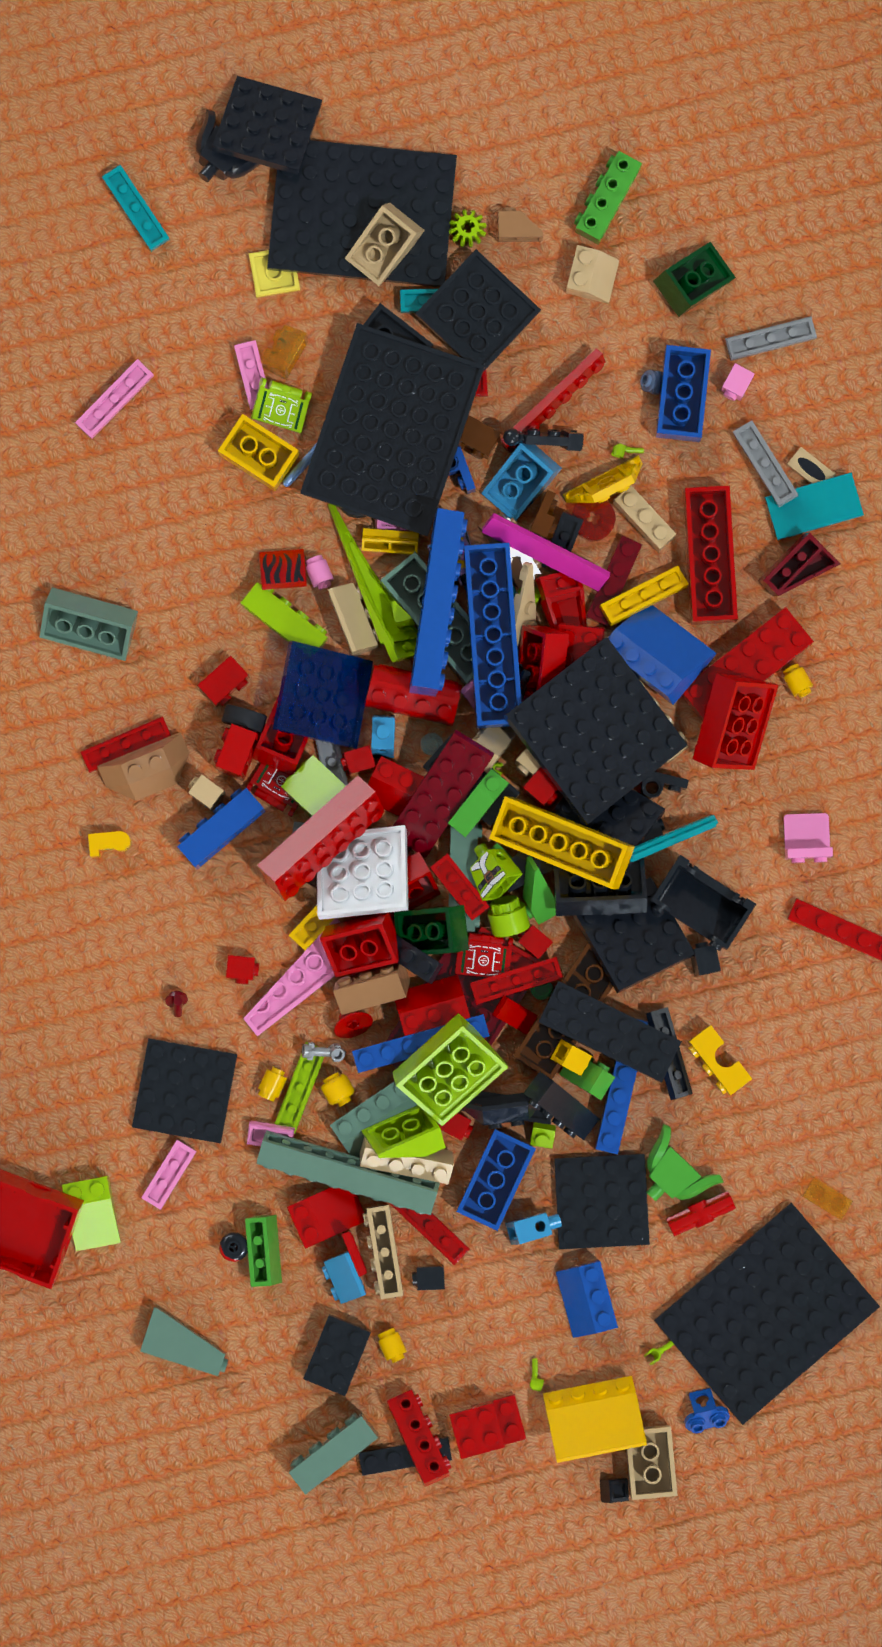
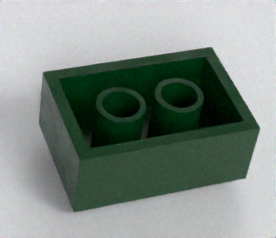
[394,905,469,955]

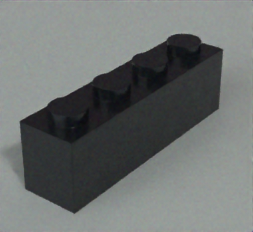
[524,1072,600,1140]

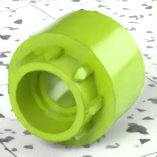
[487,895,530,937]

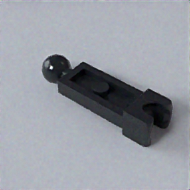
[503,428,584,451]

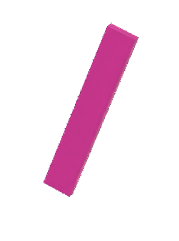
[482,513,610,591]

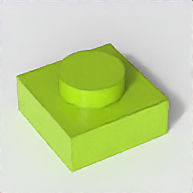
[530,1122,556,1149]

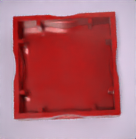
[0,1169,84,1289]

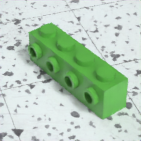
[574,151,642,245]

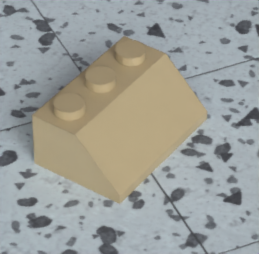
[328,583,379,657]

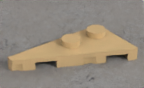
[514,562,537,646]

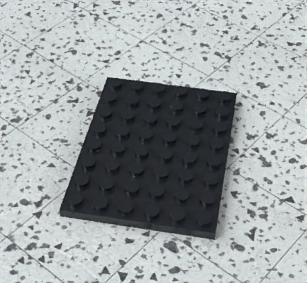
[267,140,457,287]
[300,323,485,537]
[654,1202,880,1425]

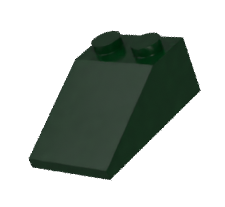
[653,242,736,317]

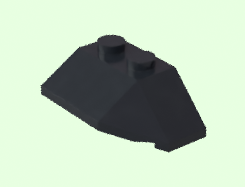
[462,1093,537,1129]

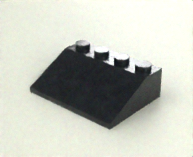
[553,841,647,916]

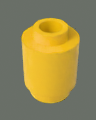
[783,663,813,698]
[258,1067,287,1102]
[377,1328,407,1363]

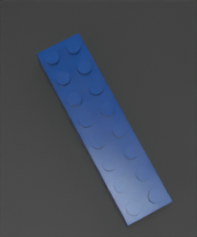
[409,508,468,697]
[463,543,521,729]

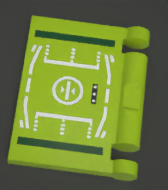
[251,378,312,433]

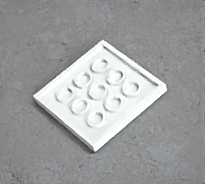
[317,825,408,920]

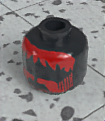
[219,1232,248,1262]

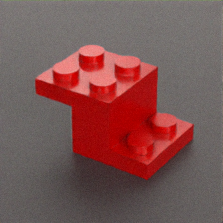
[449,1394,526,1459]

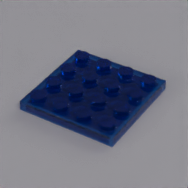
[273,641,373,749]

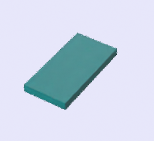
[765,472,864,541]

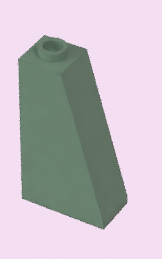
[140,1307,228,1376]

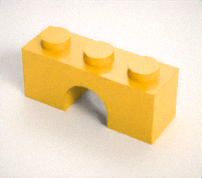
[688,1025,752,1096]

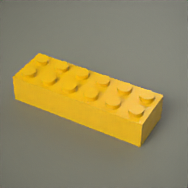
[489,796,635,889]

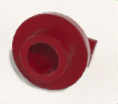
[165,991,188,1017]

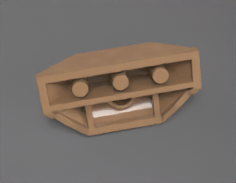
[97,732,189,801]

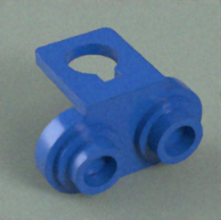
[684,1388,730,1434]

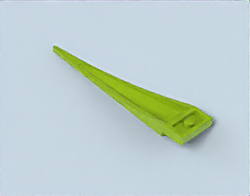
[328,504,418,663]

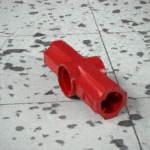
[666,1191,736,1236]

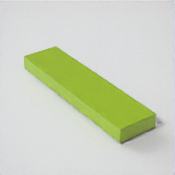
[275,1042,324,1134]

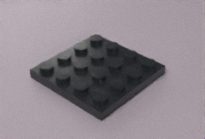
[212,76,322,175]
[415,249,541,372]
[551,789,665,846]
[573,877,695,993]
[132,1038,238,1143]
[554,1154,650,1249]

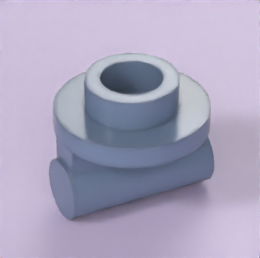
[640,370,662,395]

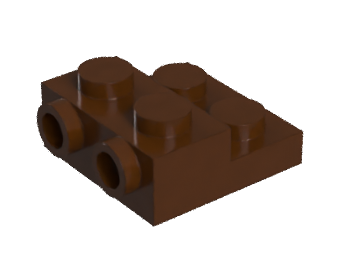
[530,490,558,540]

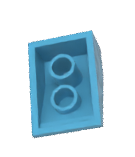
[481,443,562,521]

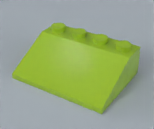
[392,1013,508,1126]

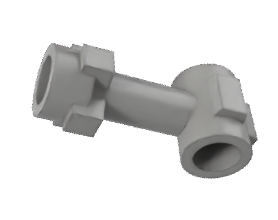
[302,1042,346,1062]

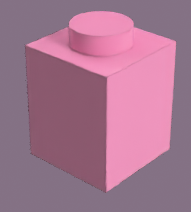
[721,363,755,401]

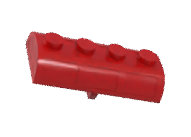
[365,664,462,727]

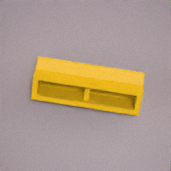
[361,528,419,554]

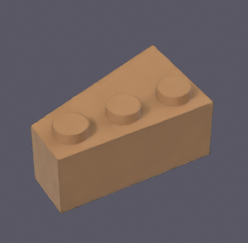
[333,963,410,1015]

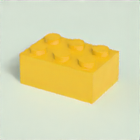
[218,414,299,491]

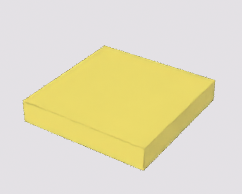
[249,250,300,298]

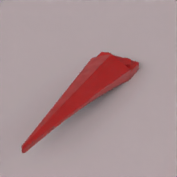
[536,572,587,630]

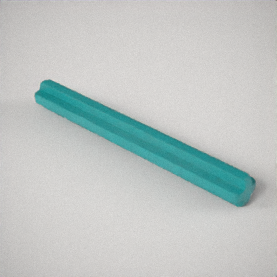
[630,815,718,862]

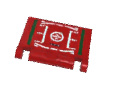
[246,763,298,817]
[455,933,513,978]

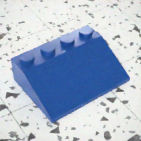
[608,605,716,705]

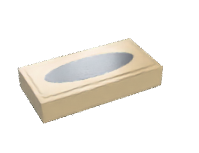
[787,447,836,484]

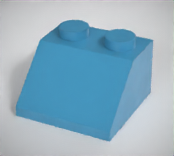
[322,1251,367,1304]

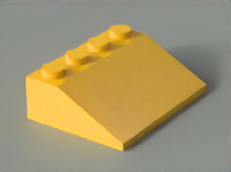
[543,1376,647,1463]

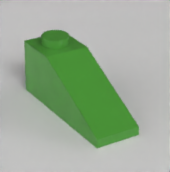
[448,769,509,838]
[523,856,556,925]

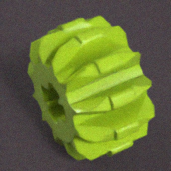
[449,210,486,248]

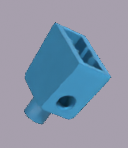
[371,715,395,758]
[505,1213,562,1245]

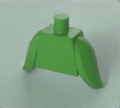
[647,1124,724,1201]

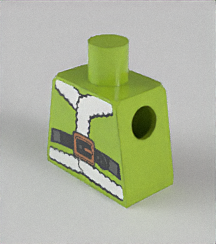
[470,843,522,901]

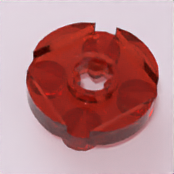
[572,501,616,542]

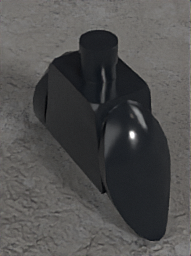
[195,109,261,182]

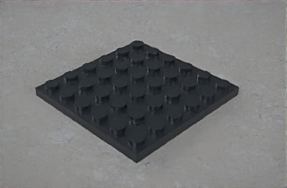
[503,637,687,825]

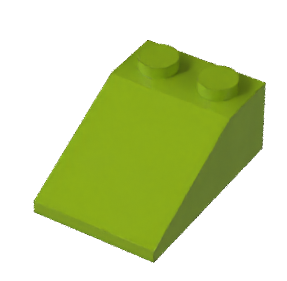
[361,1105,446,1158]
[62,1176,121,1251]

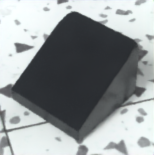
[600,1478,629,1503]

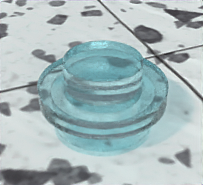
[421,733,443,756]

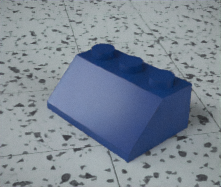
[556,1260,618,1338]

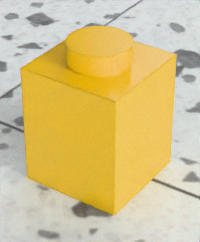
[550,1039,592,1076]

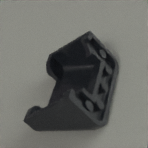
[650,855,756,951]

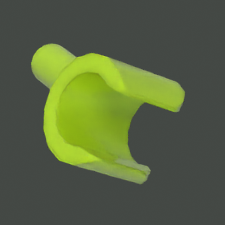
[611,444,644,458]
[644,1341,674,1365]
[530,1358,544,1392]

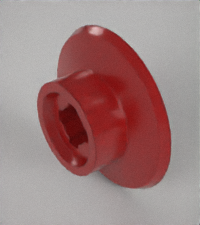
[334,1010,373,1039]

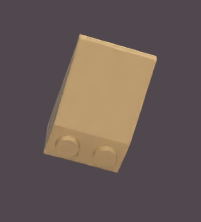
[345,203,424,286]

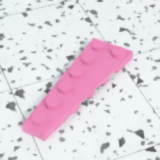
[243,918,340,1036]

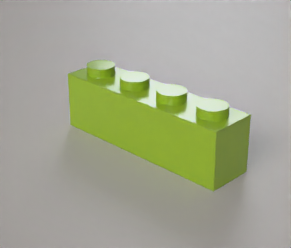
[241,582,328,661]

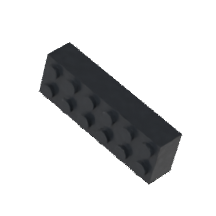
[538,981,682,1083]

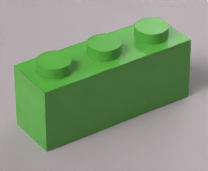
[245,1215,282,1287]

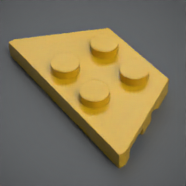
[562,455,643,503]

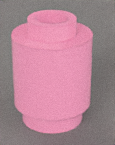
[305,555,334,590]

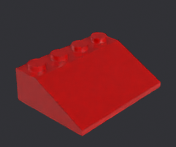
[692,673,779,770]

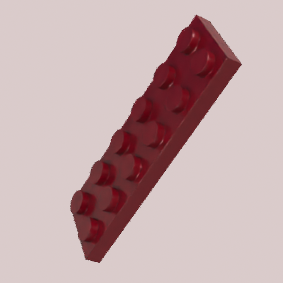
[393,730,494,858]

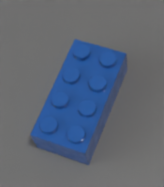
[655,345,711,442]
[177,788,266,870]
[456,1129,536,1231]

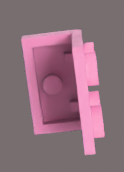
[784,813,833,863]

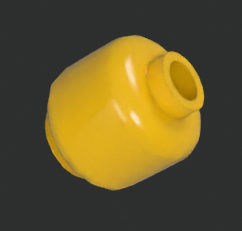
[321,1072,354,1107]

